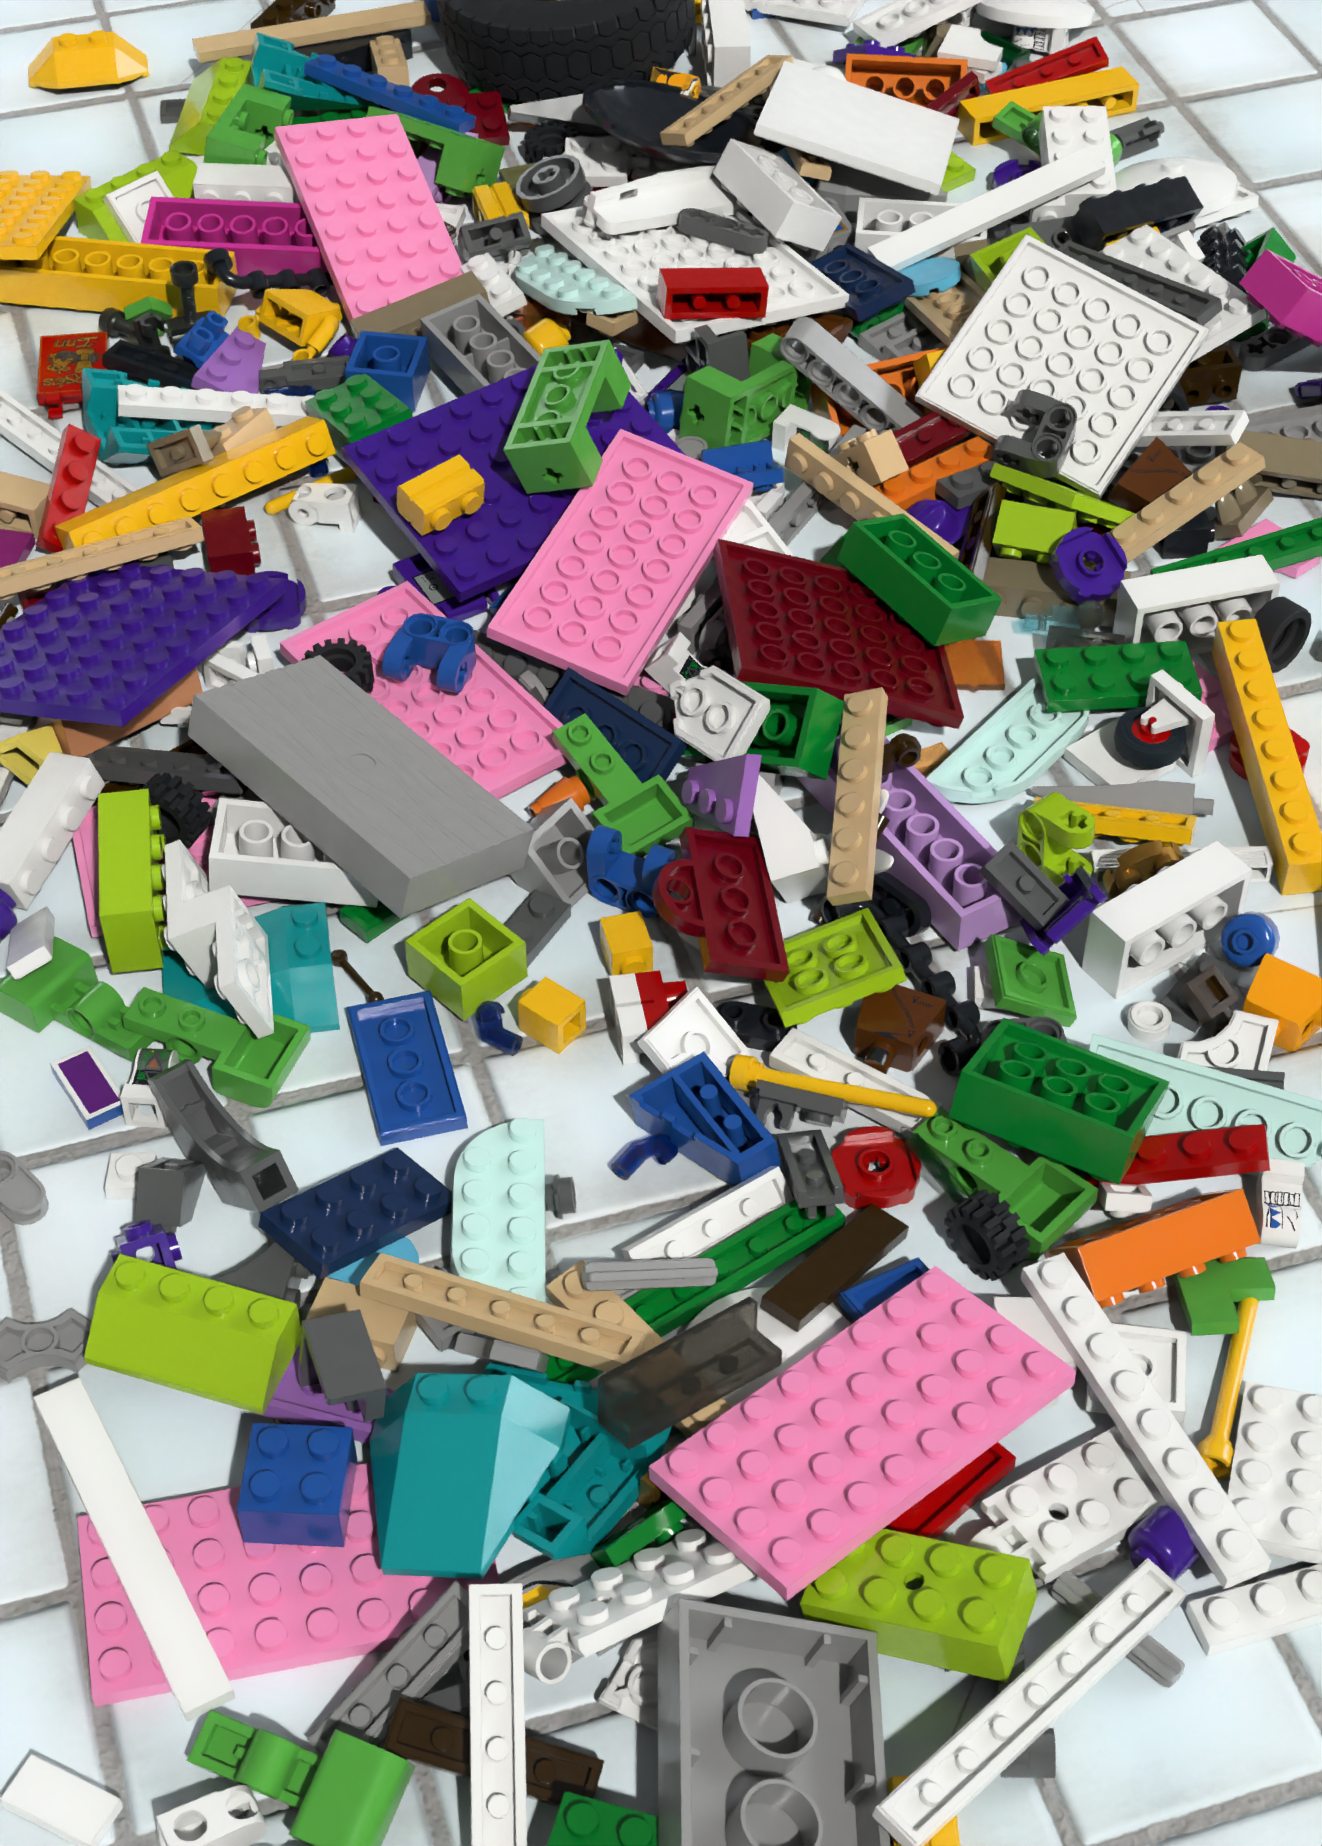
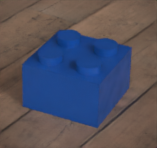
[345,331,430,411]
[237,1423,357,1547]

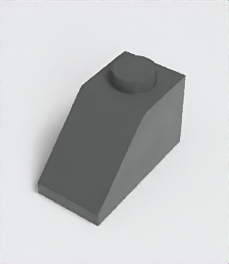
[135,1157,206,1233]

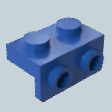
[701,440,784,491]

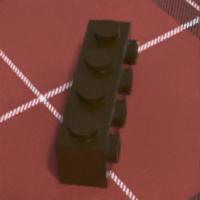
[250,0,336,29]
[1159,345,1243,410]

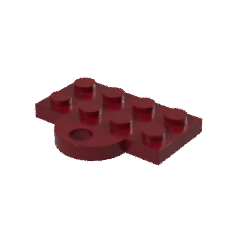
[379,73,510,154]
[652,827,790,982]

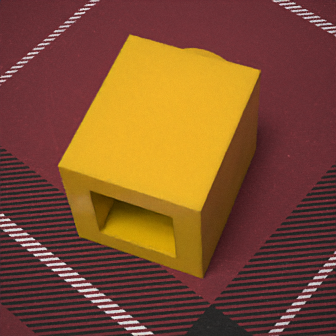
[600,911,653,976]
[518,977,586,1054]

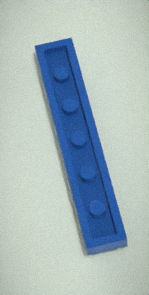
[304,54,476,133]

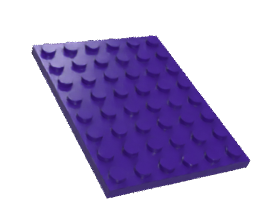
[342,365,685,602]
[0,562,286,726]

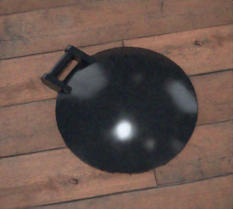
[582,79,786,166]

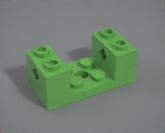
[203,83,294,165]
[366,106,505,198]
[679,333,812,449]
[503,340,631,494]

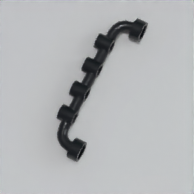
[203,248,334,299]
[821,896,981,1076]

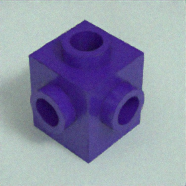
[111,1220,182,1270]

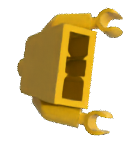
[238,289,344,361]

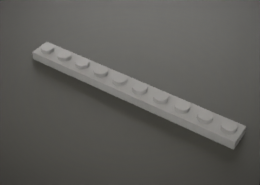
[675,425,866,655]

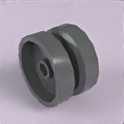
[515,154,593,236]

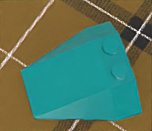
[249,32,379,110]
[82,368,226,465]
[162,902,340,1033]
[480,1363,675,1560]
[369,1373,571,1579]

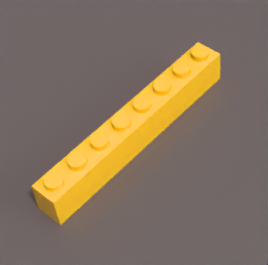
[54,416,336,550]
[1212,618,1322,895]

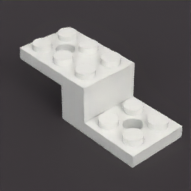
[161,840,274,1039]

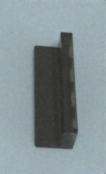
[598,1297,782,1450]

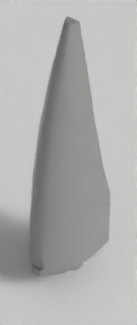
[1032,780,1214,815]

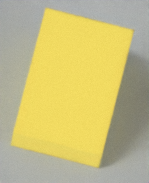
[0,725,63,785]

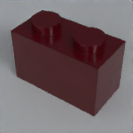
[201,506,261,576]

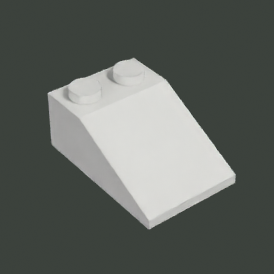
[753,775,830,903]

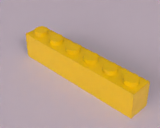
[957,66,1139,146]

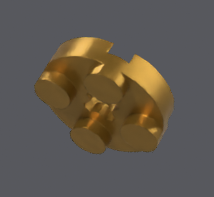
[1103,840,1184,899]

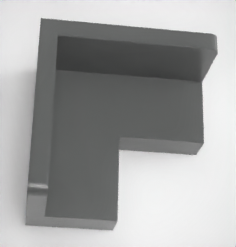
[684,324,750,381]
[298,1309,387,1422]

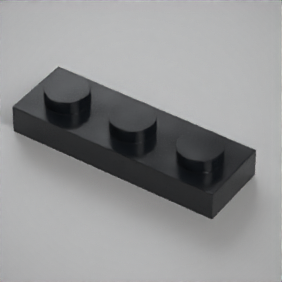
[103,339,199,390]

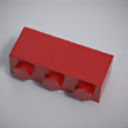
[657,267,769,319]

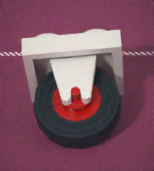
[1114,669,1215,778]

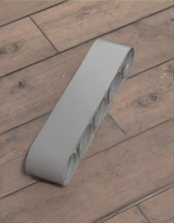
[780,317,925,435]

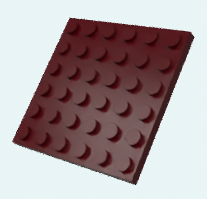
[713,538,964,729]

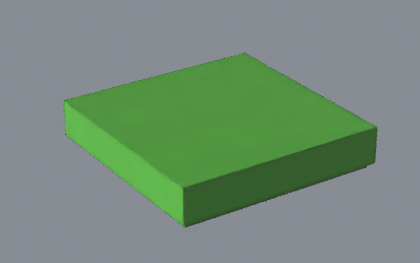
[984,934,1077,1027]

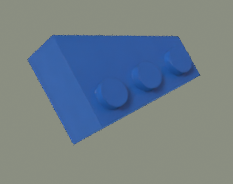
[629,1051,782,1187]

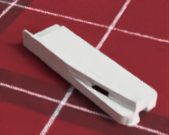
[582,165,750,235]

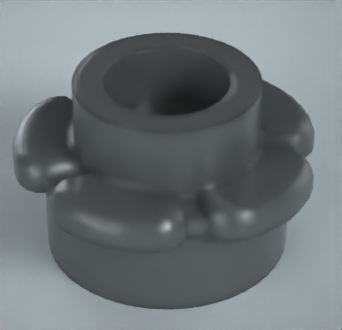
[545,1174,576,1219]

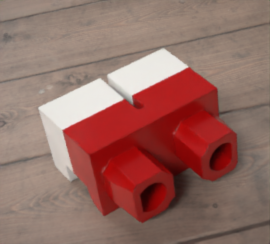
[609,971,688,1065]

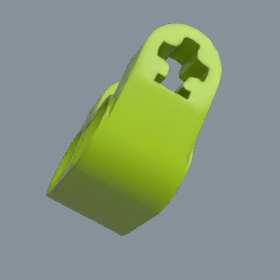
[1017,792,1095,886]

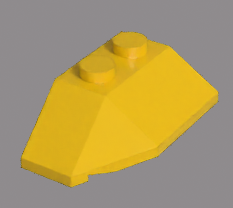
[28,30,149,89]

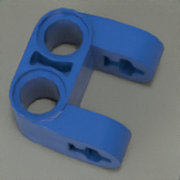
[382,613,477,693]
[586,824,678,918]

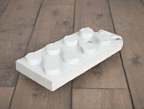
[967,1426,1169,1584]
[523,1529,758,1685]

